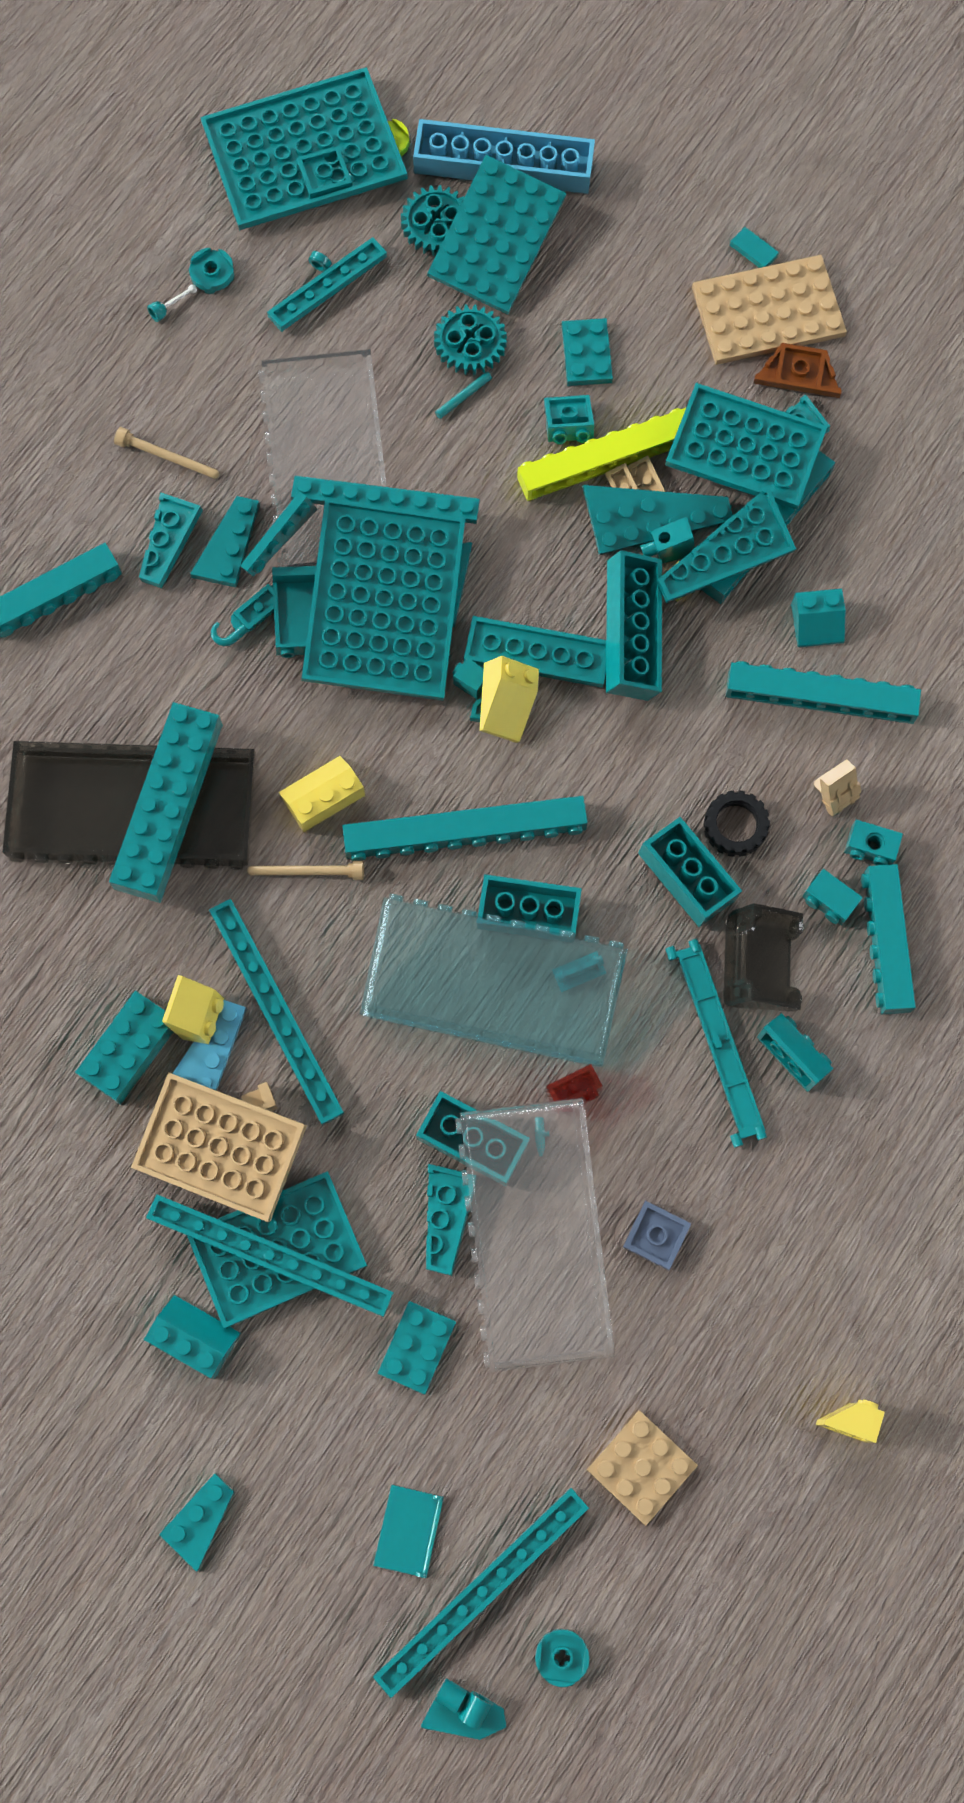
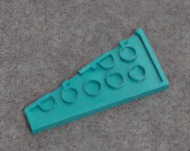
[582,485,733,554]
[657,486,796,603]

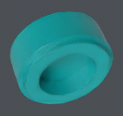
[308,251,332,272]

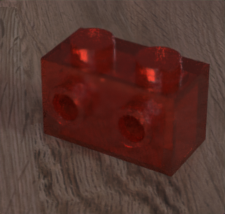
[545,1064,603,1114]

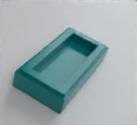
[730,227,779,268]

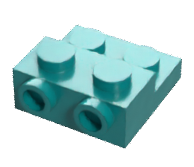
[296,146,355,199]
[544,395,594,444]

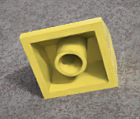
[162,975,224,1044]
[816,1400,885,1443]

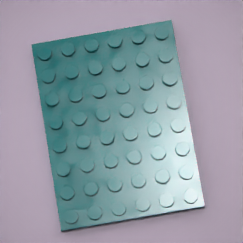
[200,67,408,231]
[301,498,465,701]

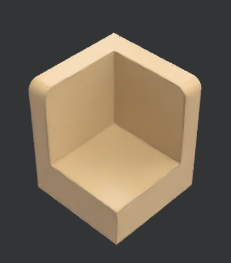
[241,1082,278,1111]

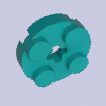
[189,248,234,294]
[535,1629,589,1687]

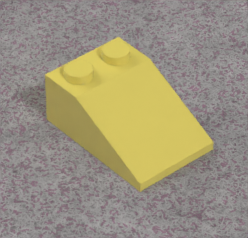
[480,656,539,743]

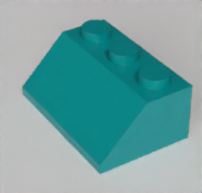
[757,1013,834,1092]
[144,1295,241,1379]

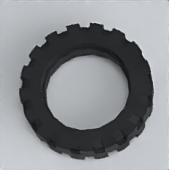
[703,790,770,857]

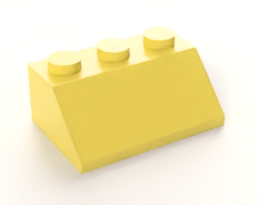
[278,756,365,832]

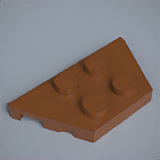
[753,343,842,398]

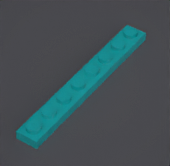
[291,476,480,524]

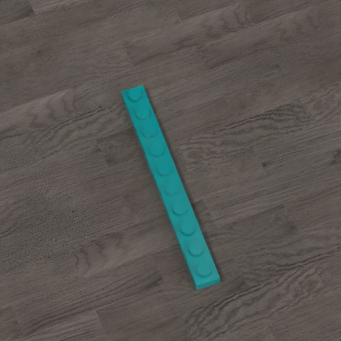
[209,898,344,1126]
[146,1194,394,1317]
[373,1488,589,1698]

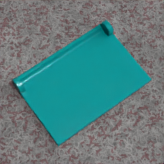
[373,1485,444,1578]

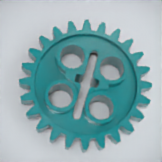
[401,185,464,256]
[434,304,507,375]

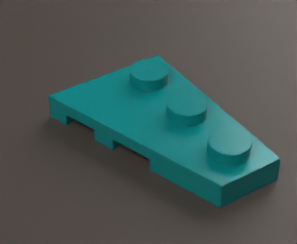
[159,1473,235,1572]

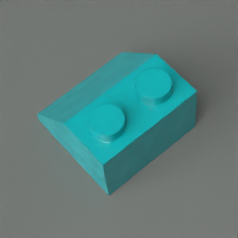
[791,588,846,647]

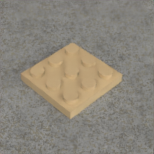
[586,1410,698,1526]

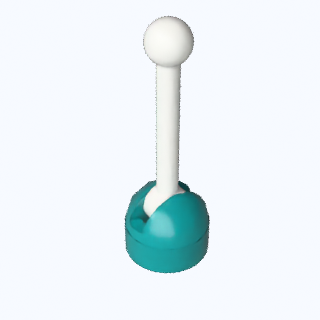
[147,284,197,322]

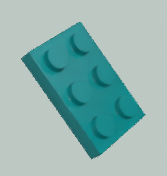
[561,318,613,386]
[377,1301,456,1395]

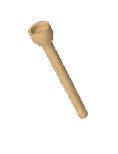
[114,427,219,479]
[247,861,364,880]

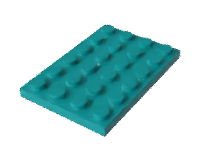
[427,155,566,315]
[665,383,828,510]
[187,1171,367,1329]

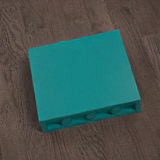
[272,566,316,658]

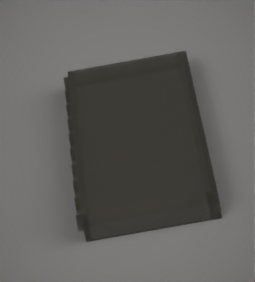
[2,741,256,870]

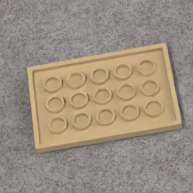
[692,255,847,365]
[131,1072,307,1222]

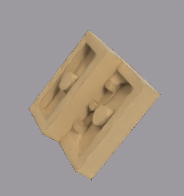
[605,455,665,492]

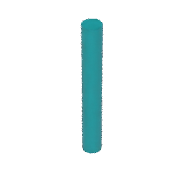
[435,371,492,419]

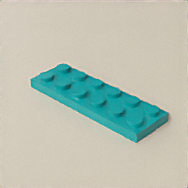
[464,616,606,688]

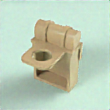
[814,759,861,816]

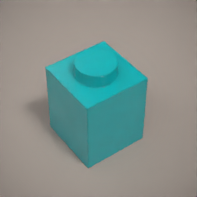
[452,658,484,700]

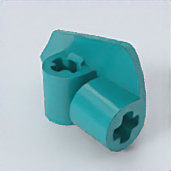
[421,1678,507,1740]

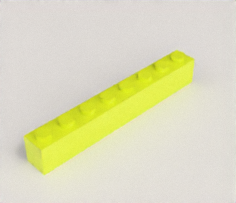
[517,408,686,501]

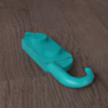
[211,584,284,646]

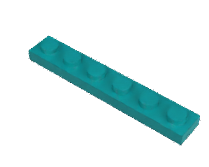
[267,237,387,332]

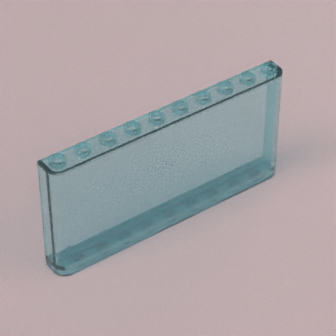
[360,893,628,1067]

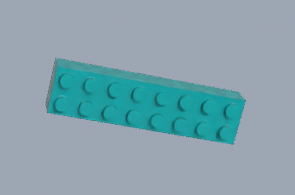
[109,702,223,903]

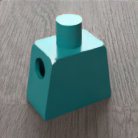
[640,517,695,564]

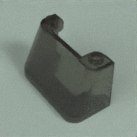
[723,903,804,1011]

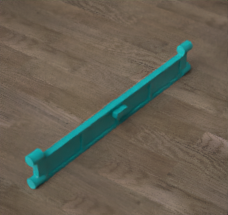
[665,939,767,1148]

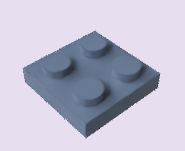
[623,1201,691,1271]

